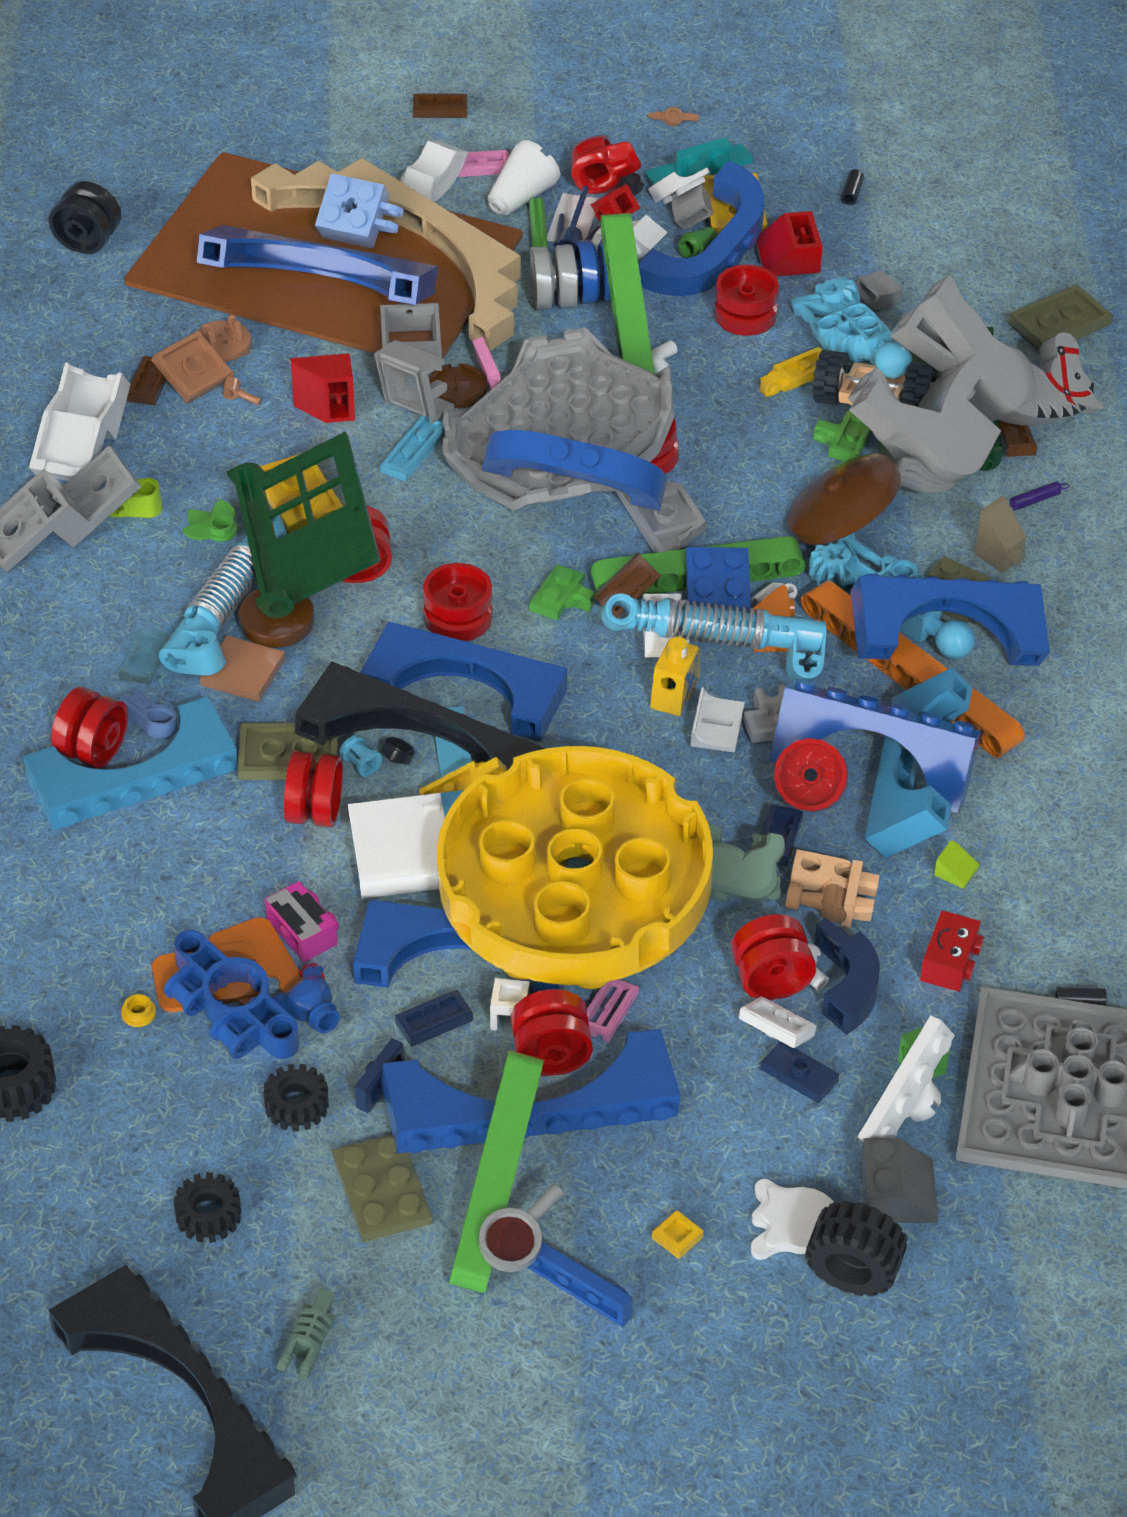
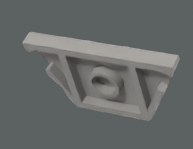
[616,482,706,553]

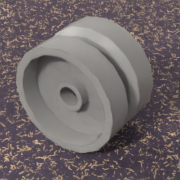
[530,244,578,310]

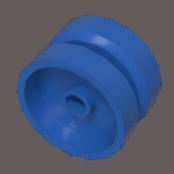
[574,239,611,304]

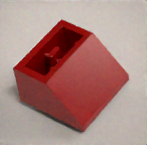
[756,211,823,277]
[290,353,355,423]

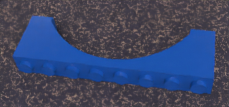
[197,225,438,305]
[381,1029,681,1154]

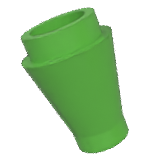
[678,227,717,258]

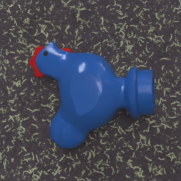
[272,963,340,1034]

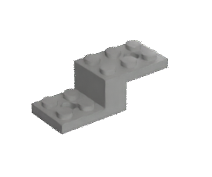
[0,445,141,572]

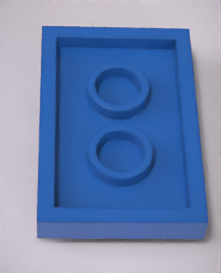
[685,547,751,612]

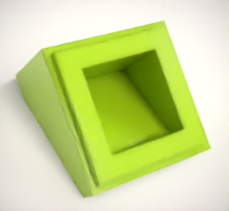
[934,840,980,889]

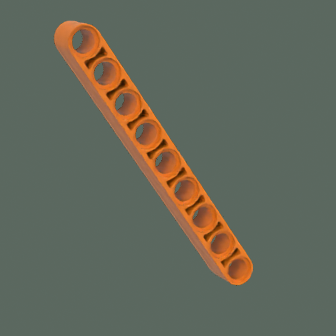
[801,580,1025,758]

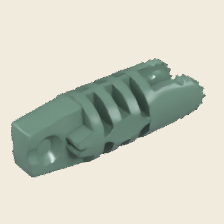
[276,1288,335,1380]

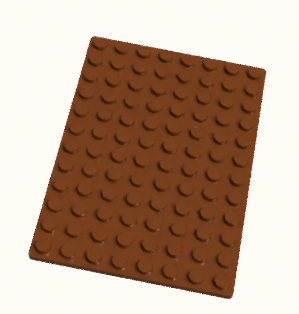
[124,152,523,358]

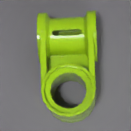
[110,478,163,518]

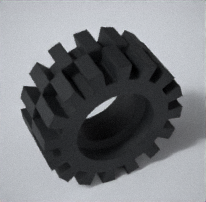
[263,1064,329,1131]
[174,1172,242,1243]

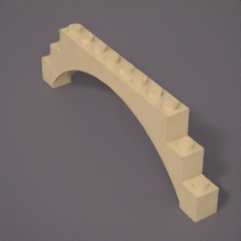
[251,158,521,351]

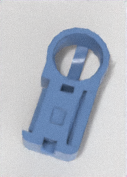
[119,689,177,738]

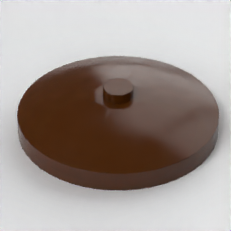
[787,454,901,545]

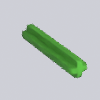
[529,197,548,248]

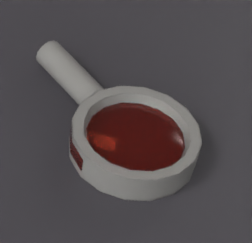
[478,1184,563,1272]

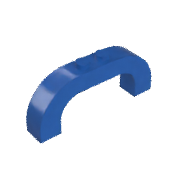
[639,160,764,296]
[482,430,667,511]

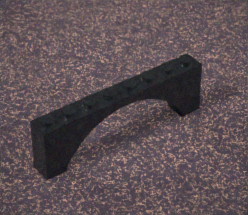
[295,661,546,770]
[49,1265,297,1517]

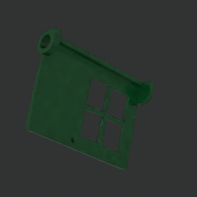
[227,431,381,618]

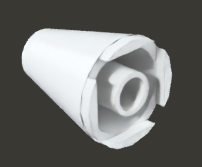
[488,140,561,215]

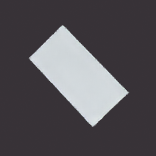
[547,193,599,242]

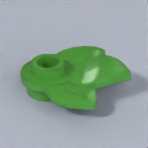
[182,499,237,542]

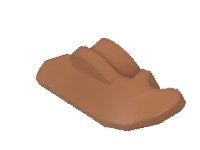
[647,106,699,126]

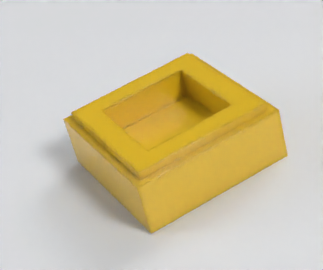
[652,1210,704,1259]

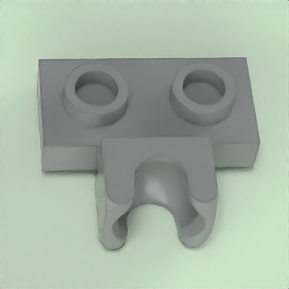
[744,684,786,743]

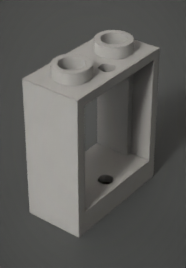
[380,303,442,371]

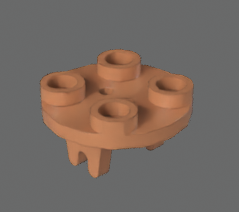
[198,314,252,362]

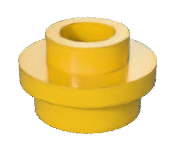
[121,994,156,1027]

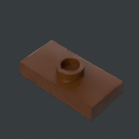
[413,94,467,118]
[127,356,167,406]
[997,419,1037,457]
[593,552,661,618]

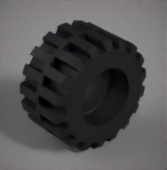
[0,1025,56,1122]
[805,1201,908,1296]

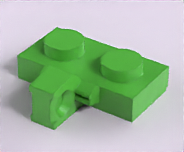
[813,411,872,461]
[529,564,595,620]

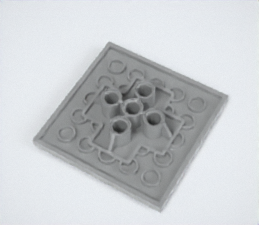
[956,986,1127,1189]

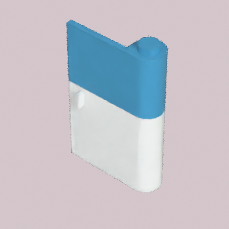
[347,790,464,899]

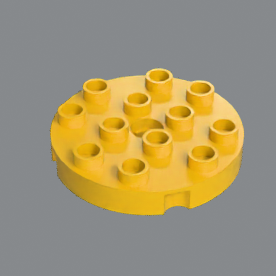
[437,746,713,989]

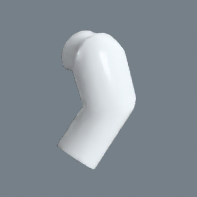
[651,340,677,373]
[750,582,797,607]

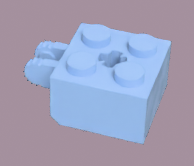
[315,173,404,248]

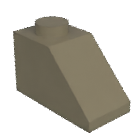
[975,496,1026,573]

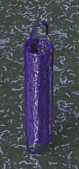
[1009,481,1070,511]

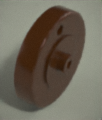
[238,589,315,648]

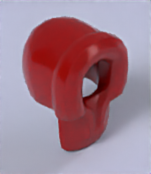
[570,135,641,195]

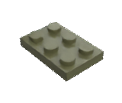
[1009,284,1113,350]
[238,723,338,780]
[332,1134,432,1242]

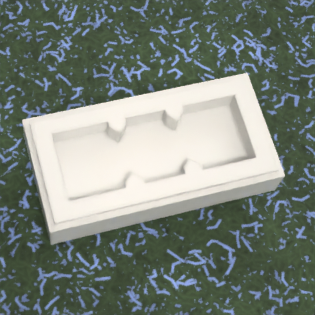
[739,996,816,1048]

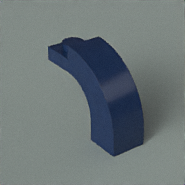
[814,918,880,1035]

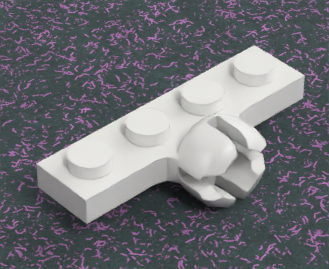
[858,1015,955,1142]

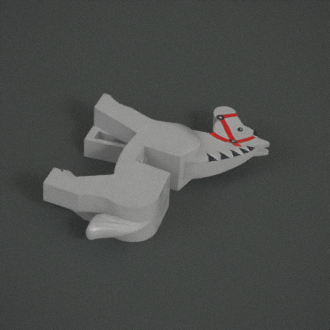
[848,275,1104,493]

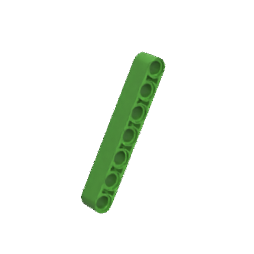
[600,213,654,374]
[590,537,805,596]
[449,1050,544,1293]

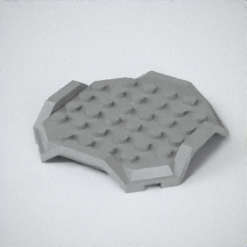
[443,327,674,510]

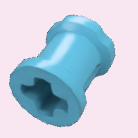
[340,735,383,777]

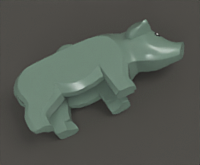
[707,820,785,902]

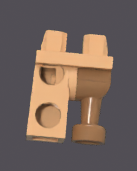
[785,849,880,928]

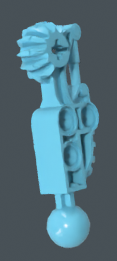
[791,277,912,379]
[809,533,975,660]

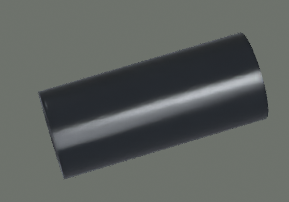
[841,169,864,205]
[1055,987,1107,1006]

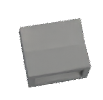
[672,184,714,230]
[855,270,903,310]

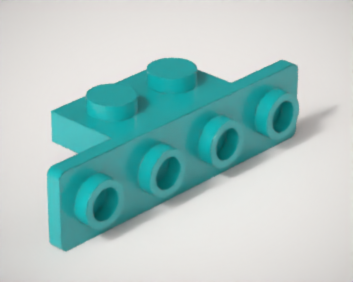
[645,137,753,186]

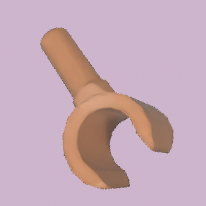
[223,376,262,405]

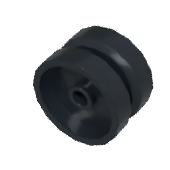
[49,181,122,255]

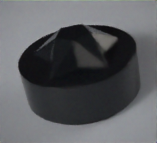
[615,173,644,196]
[381,737,415,765]

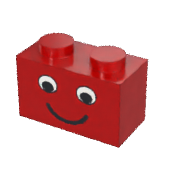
[920,910,985,992]

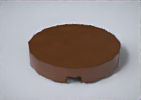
[429,364,487,409]

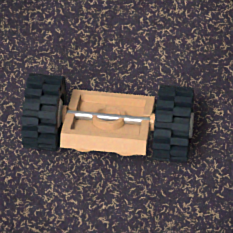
[812,350,938,407]

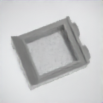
[374,340,454,424]

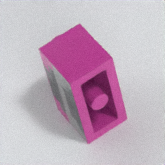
[265,881,339,963]

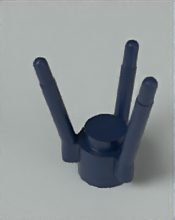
[554,186,600,250]

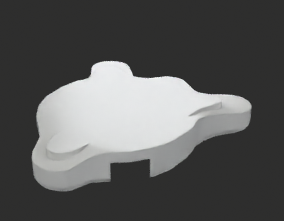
[751,1179,834,1260]

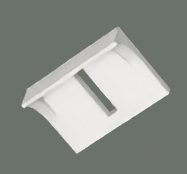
[648,168,710,204]
[690,687,745,753]

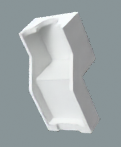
[29,363,130,481]

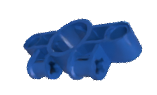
[164,930,299,1059]

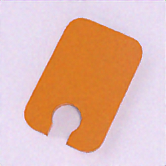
[208,917,302,1006]
[152,942,259,1012]

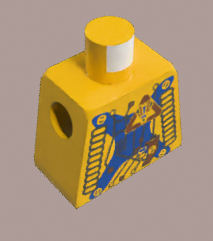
[650,637,700,716]

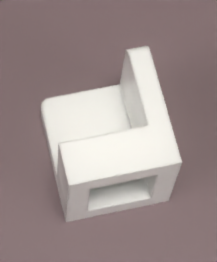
[490,978,530,1031]

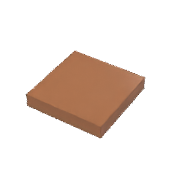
[151,330,234,404]
[200,635,285,702]

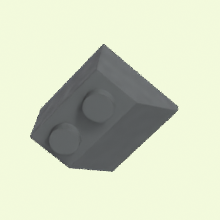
[860,1138,938,1223]

